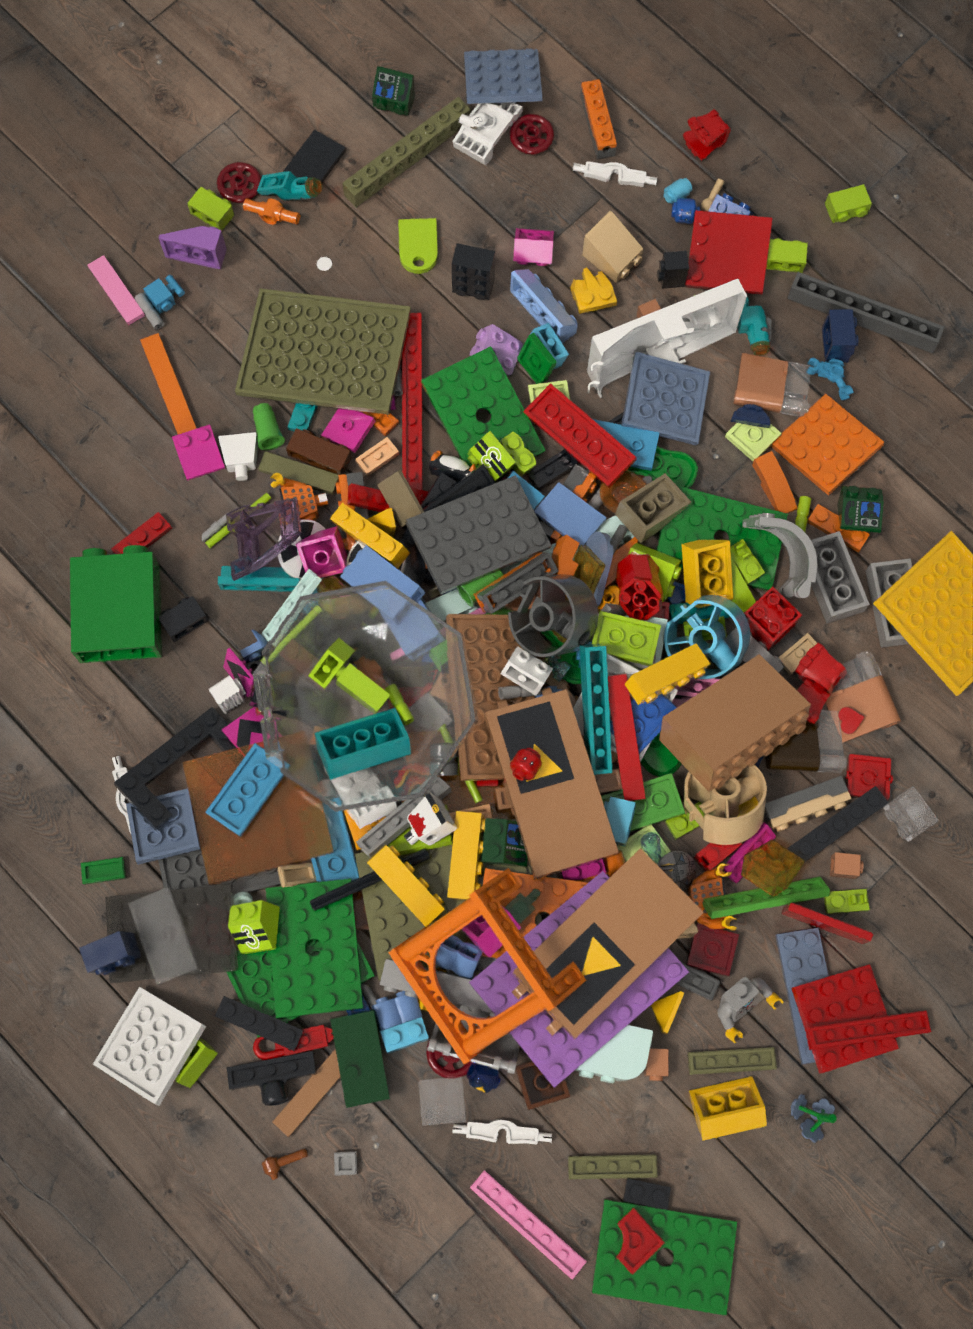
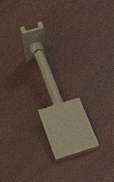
[377,470,440,599]

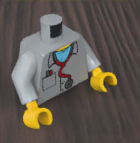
[717,976,783,1043]

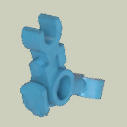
[806,358,854,401]

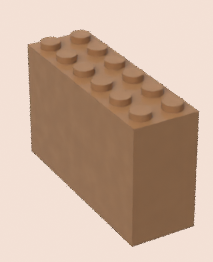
[660,654,811,792]

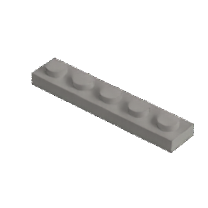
[356,775,452,858]

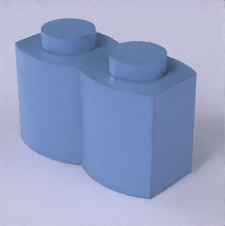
[435,935,483,979]
[372,991,423,1031]

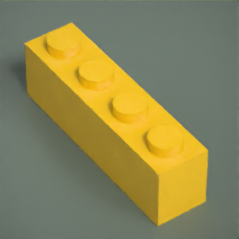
[330,503,410,569]
[625,643,710,705]
[447,811,485,900]
[366,844,445,927]

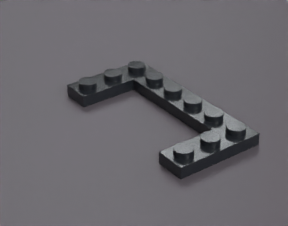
[114,707,244,831]

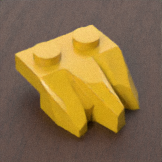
[570,267,617,314]

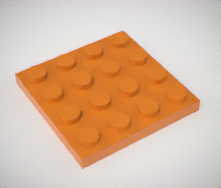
[770,394,884,496]

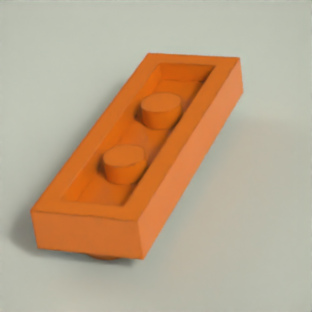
[807,504,870,553]

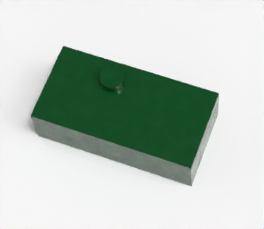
[330,1009,390,1108]

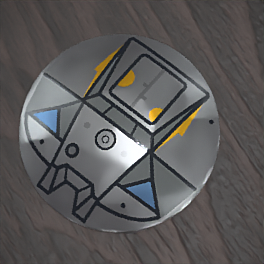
[656,851,696,891]

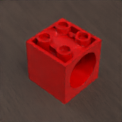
[744,587,802,652]

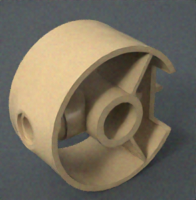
[684,765,767,845]

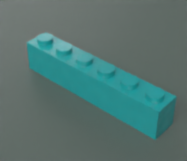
[579,644,612,775]

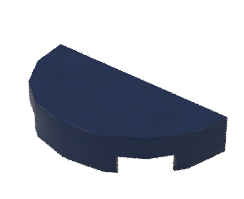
[730,404,770,428]

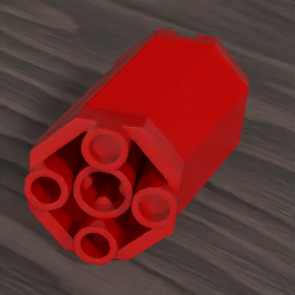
[616,552,663,620]

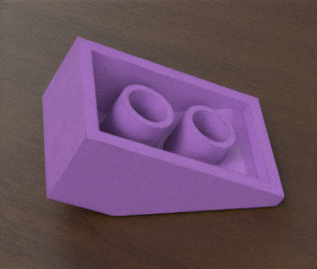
[159,226,227,270]

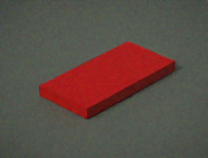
[781,903,873,944]

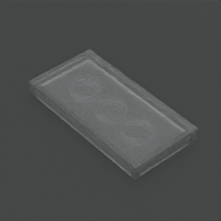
[128,887,198,985]

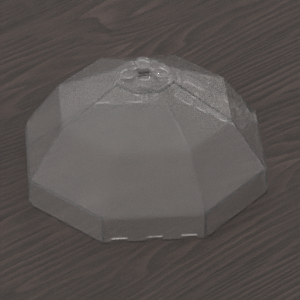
[253,581,478,812]

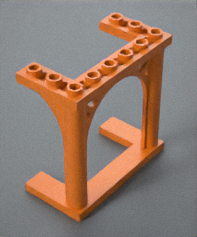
[388,868,586,1064]

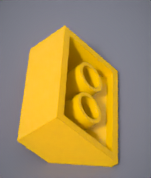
[682,540,733,608]
[689,1076,767,1140]

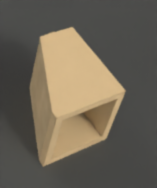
[582,211,643,283]

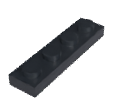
[215,996,304,1051]

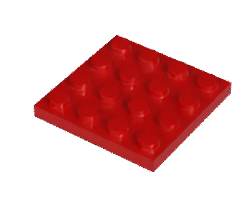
[791,964,899,1074]

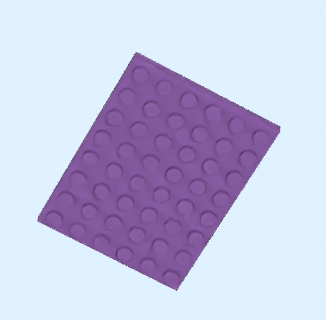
[469,871,689,1088]

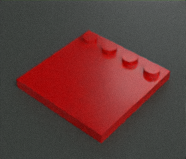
[686,211,772,295]

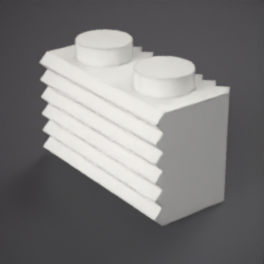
[209,675,246,714]

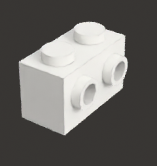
[500,646,553,696]

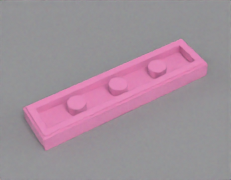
[88,255,145,326]

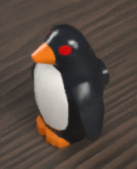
[429,450,476,482]

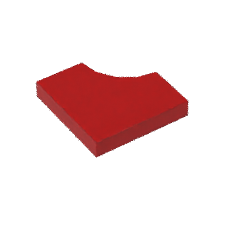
[616,1208,665,1275]

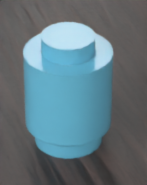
[664,178,692,204]

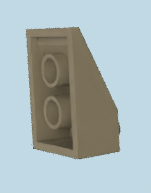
[615,473,691,543]

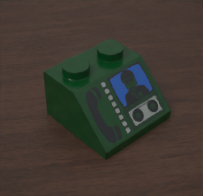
[372,66,415,116]
[837,486,884,533]
[482,818,528,867]

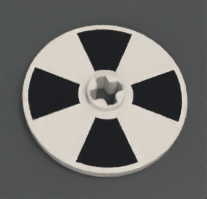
[277,520,325,580]

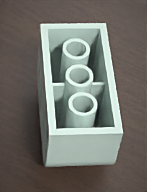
[574,1025,653,1084]

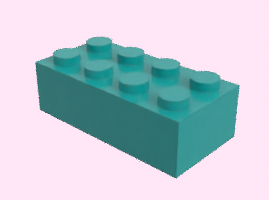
[315,708,411,780]

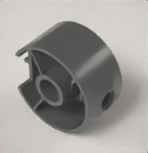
[508,574,598,657]

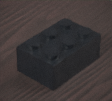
[451,243,495,300]

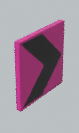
[223,648,255,697]
[222,707,281,757]

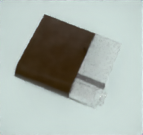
[765,710,847,773]

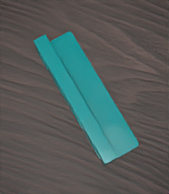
[218,566,300,592]

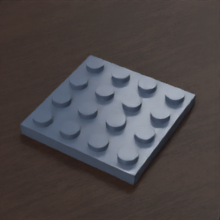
[464,49,542,104]
[621,352,710,446]

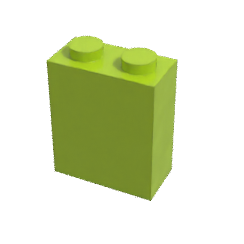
[628,543,682,602]
[335,664,390,714]

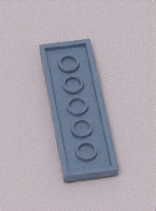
[775,928,829,1065]

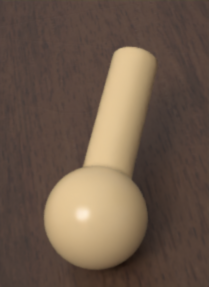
[701,179,724,212]

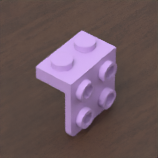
[470,324,522,376]

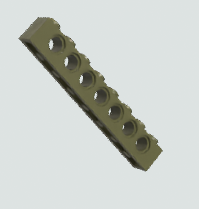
[342,97,471,207]

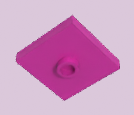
[321,408,375,453]

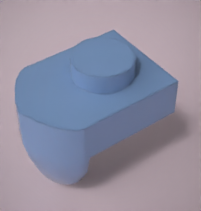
[240,629,270,663]

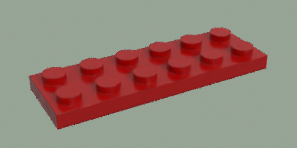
[523,383,637,488]

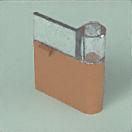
[733,353,811,417]
[825,651,901,743]

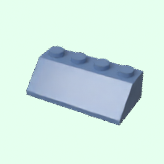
[510,269,578,343]

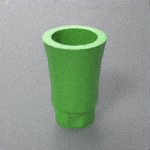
[253,403,285,450]
[457,570,503,607]

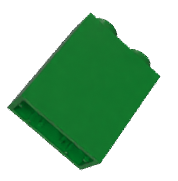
[70,545,162,663]

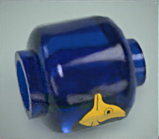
[466,1062,500,1093]

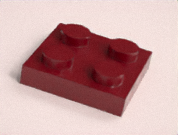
[686,923,739,977]

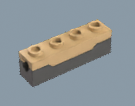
[764,775,851,832]

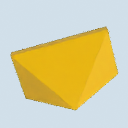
[367,508,396,537]
[651,991,684,1034]

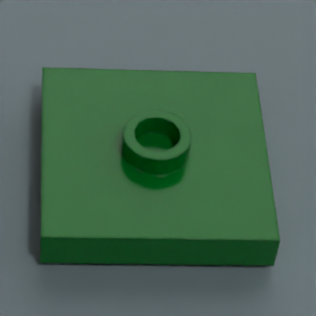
[517,333,557,384]

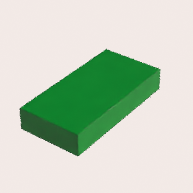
[81,857,126,885]

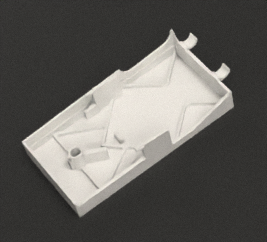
[587,279,747,398]

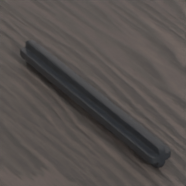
[310,848,430,911]

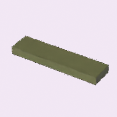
[258,451,339,495]
[687,1047,777,1075]
[568,1155,658,1179]

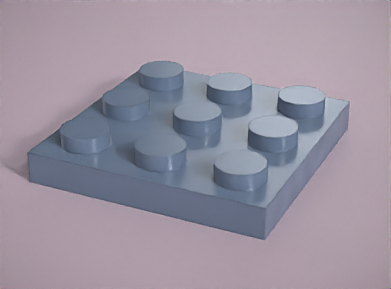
[126,788,201,865]

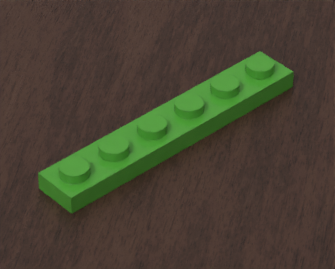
[703,877,830,919]

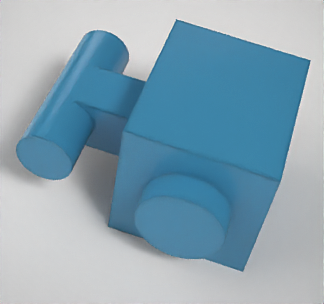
[143,275,185,314]

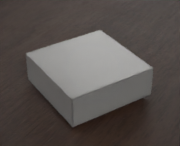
[334,1151,357,1176]

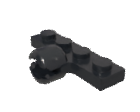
[227,1051,317,1106]

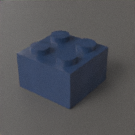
[822,309,859,363]
[79,931,142,976]

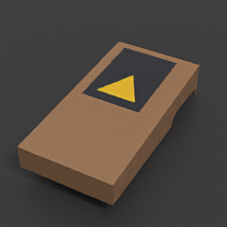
[484,687,619,880]
[511,848,704,1040]

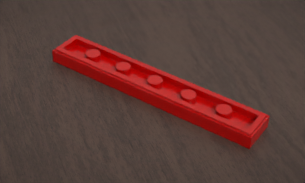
[608,673,646,801]
[805,1010,931,1050]

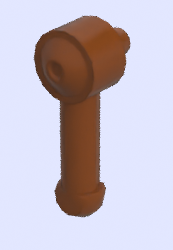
[261,1149,308,1180]

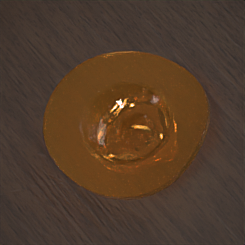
[600,470,646,513]

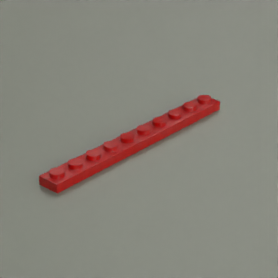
[402,313,422,490]

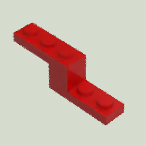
[347,483,428,515]

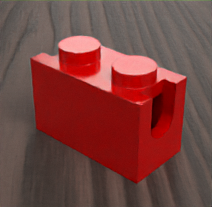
[694,843,742,872]

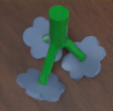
[791,1094,837,1143]

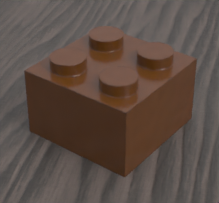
[515,1061,570,1111]

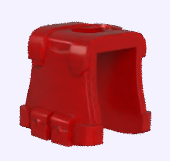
[683,109,731,161]
[795,642,847,694]
[797,678,831,724]

